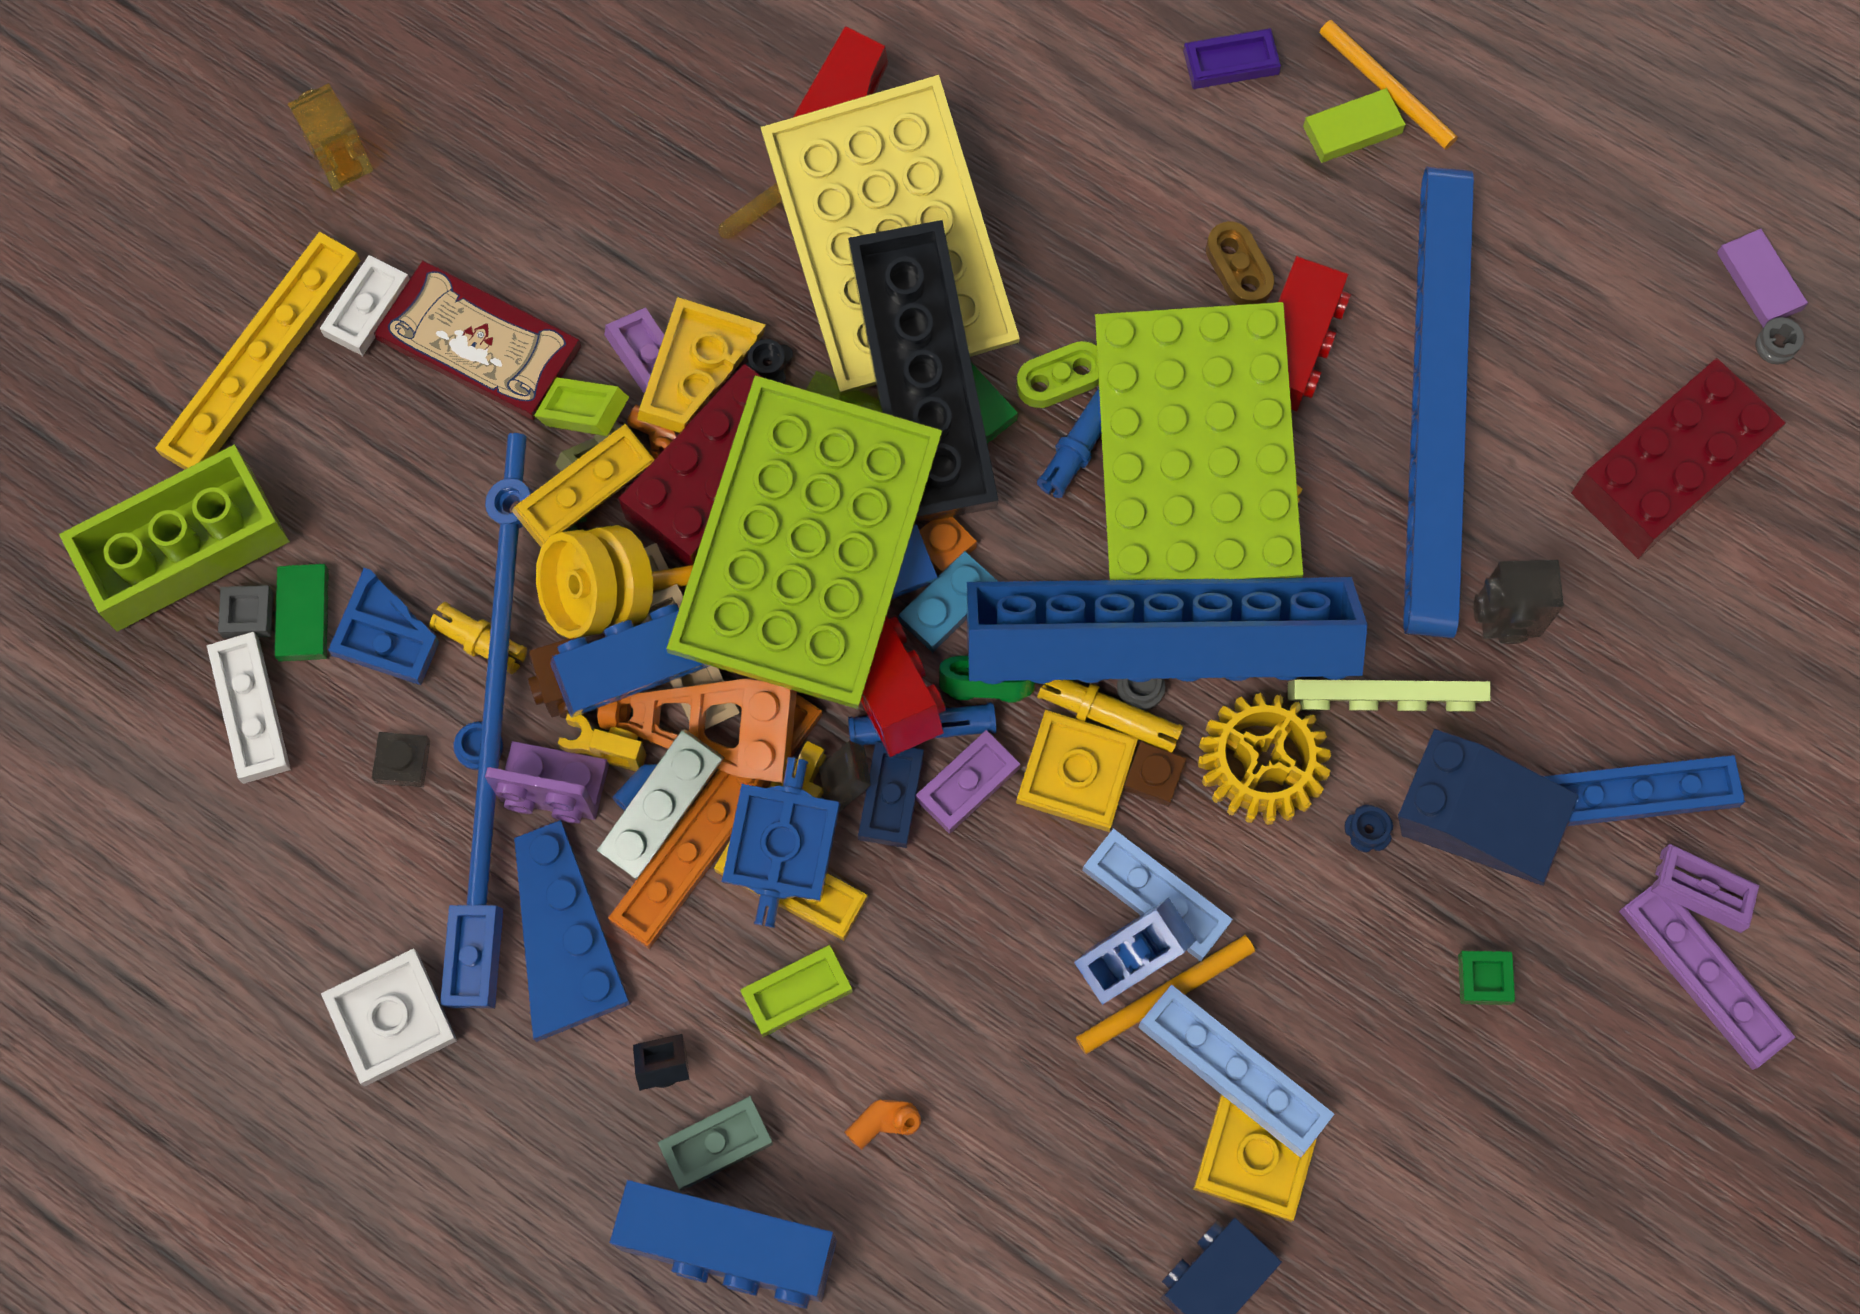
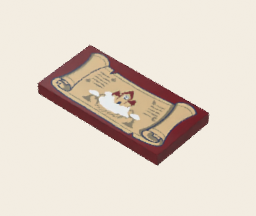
[374,260,581,421]

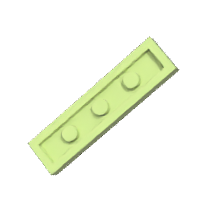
[1287,680,1490,712]

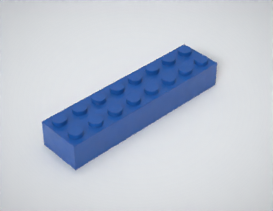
[967,577,1367,684]

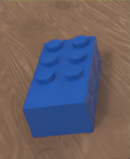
[610,1180,837,1309]

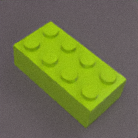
[59,444,290,632]

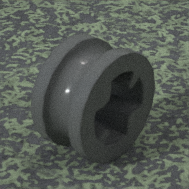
[1755,317,1804,365]

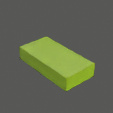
[1303,88,1406,163]
[534,377,629,436]
[740,945,853,1037]

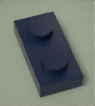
[858,742,924,848]

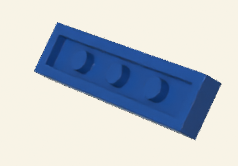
[1543,755,1745,826]

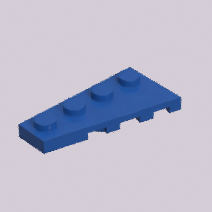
[514,820,630,1042]

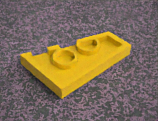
[637,297,766,433]

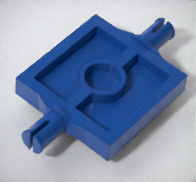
[721,757,840,928]

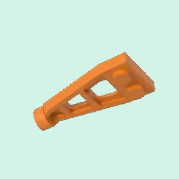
[597,678,797,783]

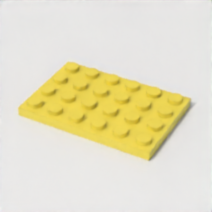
[761,75,1020,395]

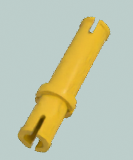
[1037,680,1183,753]

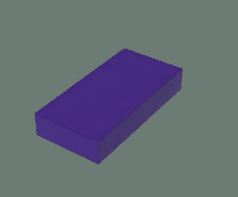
[1183,28,1281,89]

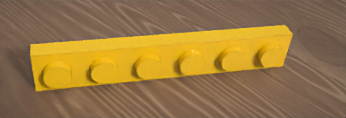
[155,232,360,470]

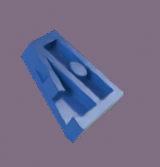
[328,568,439,685]

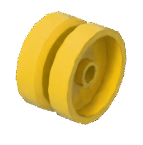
[536,525,653,639]

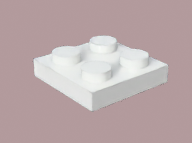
[321,948,457,1087]

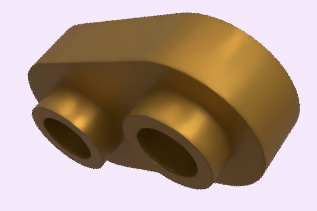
[1206,221,1274,305]

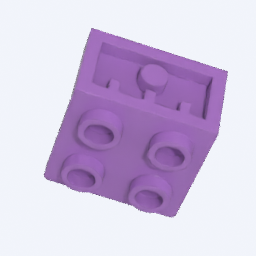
[485,741,609,823]

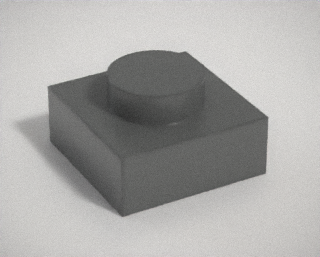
[218,585,273,638]

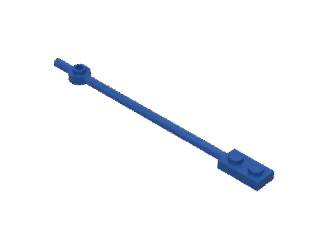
[440,433,533,1009]

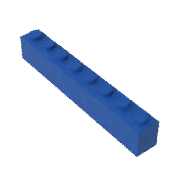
[550,524,938,718]

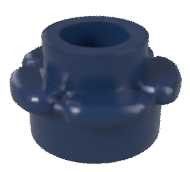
[1344,805,1393,853]

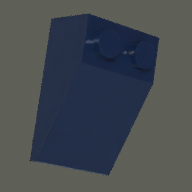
[1398,729,1579,886]

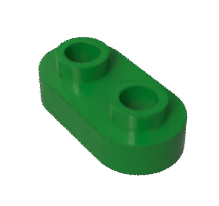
[939,656,1035,702]

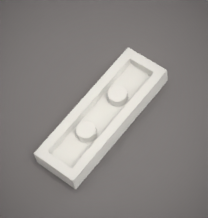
[207,632,291,784]

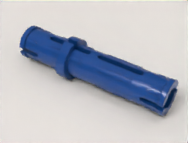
[1037,387,1102,498]
[848,703,996,748]

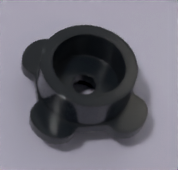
[745,339,793,384]

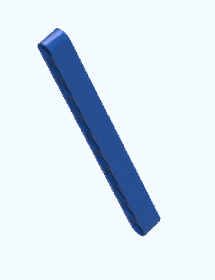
[1403,167,1474,638]

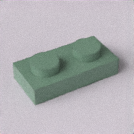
[657,1096,774,1191]

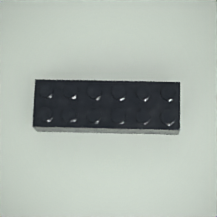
[848,220,999,524]

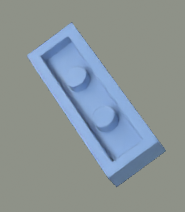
[1082,828,1233,961]

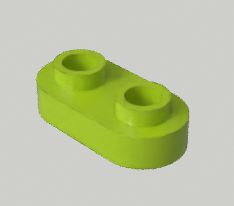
[1016,341,1099,408]

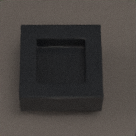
[633,1034,690,1091]

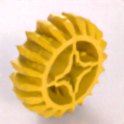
[1198,692,1331,825]

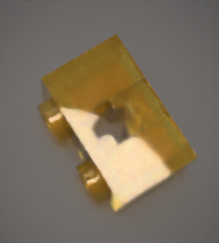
[288,83,373,191]

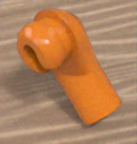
[627,405,678,460]
[844,1099,921,1151]

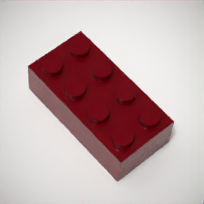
[1571,358,1786,559]
[619,364,761,566]

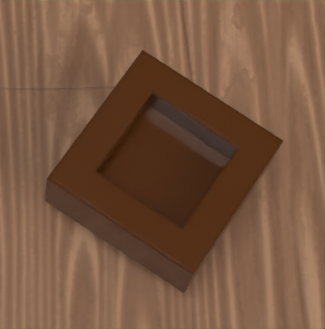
[1123,742,1186,807]

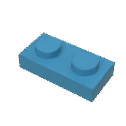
[898,551,998,653]

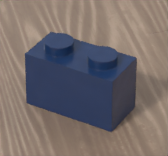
[1160,1218,1282,1314]

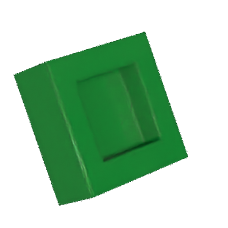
[1458,951,1515,1005]

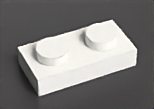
[320,255,410,356]

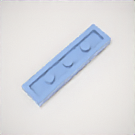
[1138,985,1335,1158]

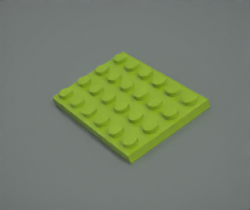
[1095,302,1303,580]
[666,375,942,709]

